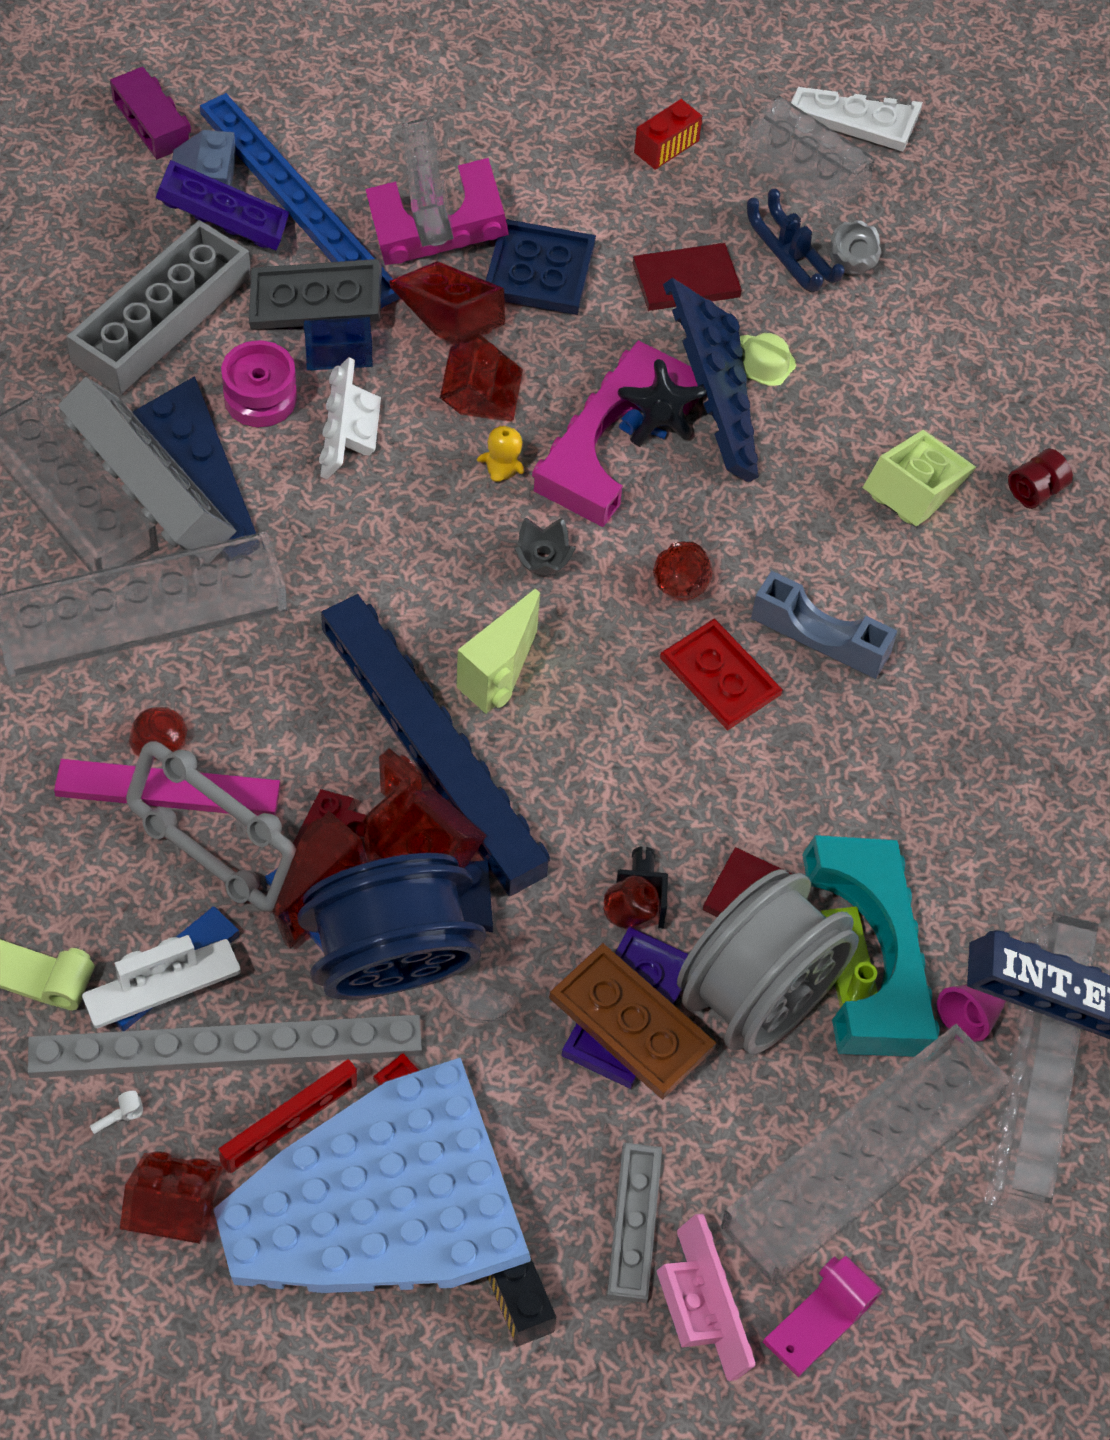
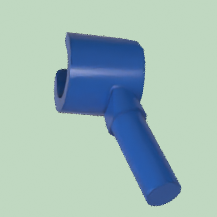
[619,409,668,439]

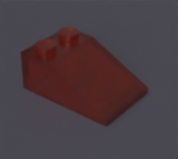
[390,261,505,345]
[272,811,368,949]

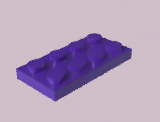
[155,160,289,250]
[561,927,689,1089]

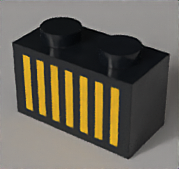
[487,1256,557,1347]

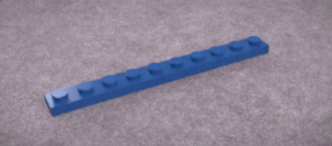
[200,93,402,308]

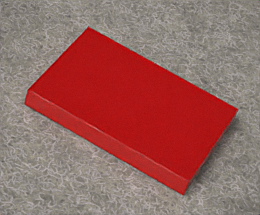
[660,618,783,731]

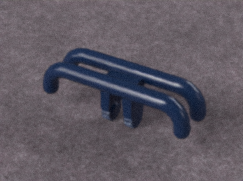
[747,188,845,293]

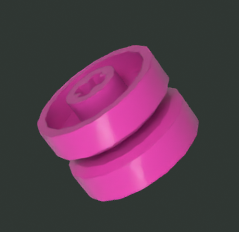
[221,340,297,428]

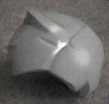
[829,220,881,275]

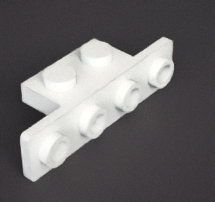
[319,357,381,479]
[82,935,241,1029]

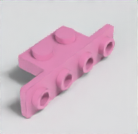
[656,1214,755,1381]

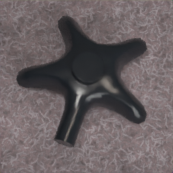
[617,359,706,447]

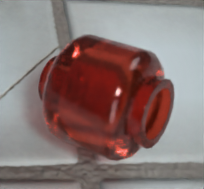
[603,875,659,930]

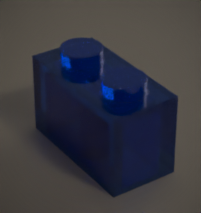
[304,317,373,371]

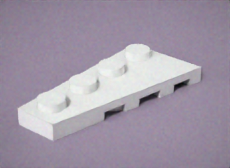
[787,87,923,152]

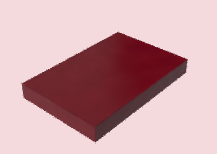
[632,243,742,311]

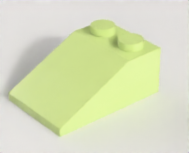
[863,430,976,526]
[456,589,540,714]

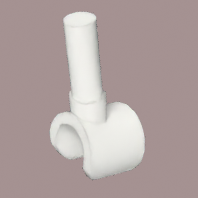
[90,1091,143,1134]

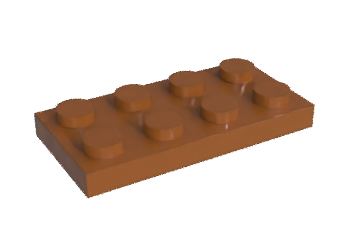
[549,943,716,1100]

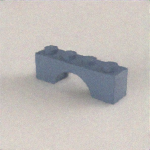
[751,570,898,679]

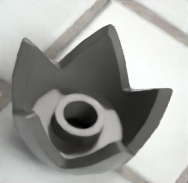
[514,518,576,575]

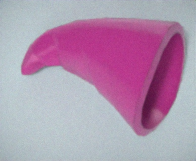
[937,984,1006,1042]

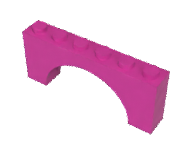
[532,340,704,527]

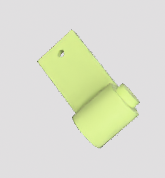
[0,939,95,1011]

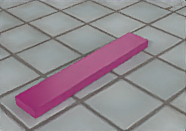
[54,759,280,816]

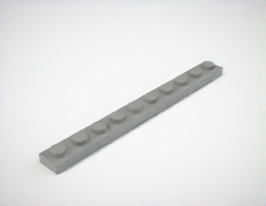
[28,1015,422,1078]

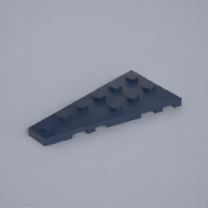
[132,376,259,562]

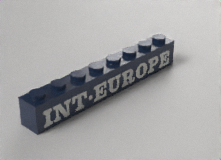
[967,930,1110,1039]

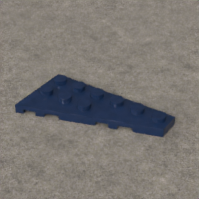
[663,278,759,482]

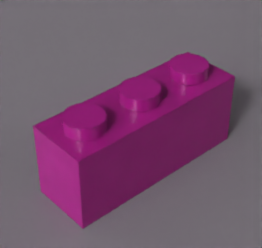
[110,66,191,160]

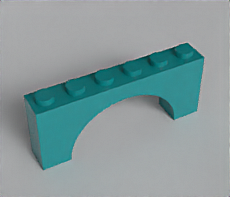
[802,835,939,1057]

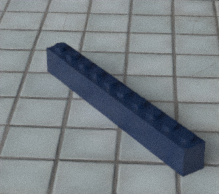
[321,594,550,897]

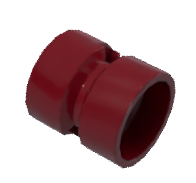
[1008,448,1073,509]

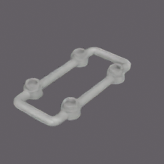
[126,741,298,912]

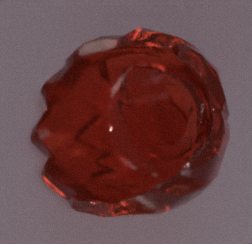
[653,541,713,601]

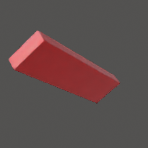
[218,1059,357,1173]

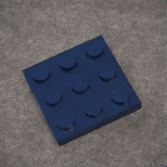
[483,219,596,315]

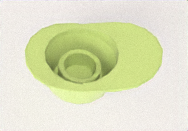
[740,333,796,386]

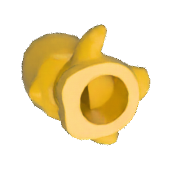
[477,426,525,482]

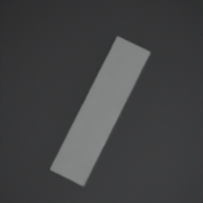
[607,1142,662,1303]

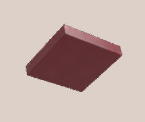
[702,847,792,917]

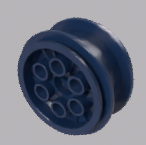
[297,853,487,1000]

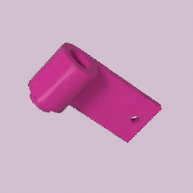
[762,1256,883,1378]

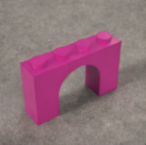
[365,158,509,265]

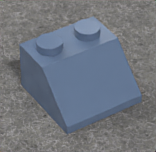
[172,130,236,186]

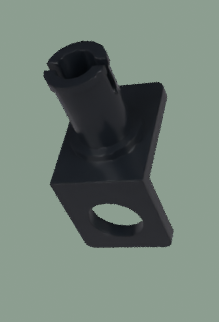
[615,846,668,929]

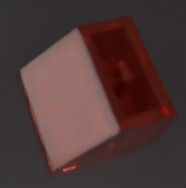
[440,333,523,422]
[120,1151,223,1244]

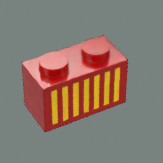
[634,99,703,170]

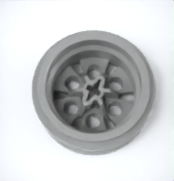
[677,869,859,1055]

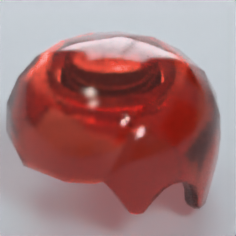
[129,707,188,759]

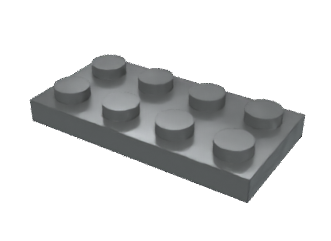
[249,259,382,330]

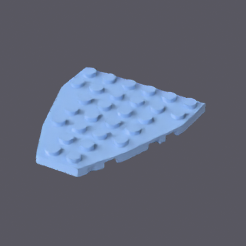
[213,1057,531,1293]

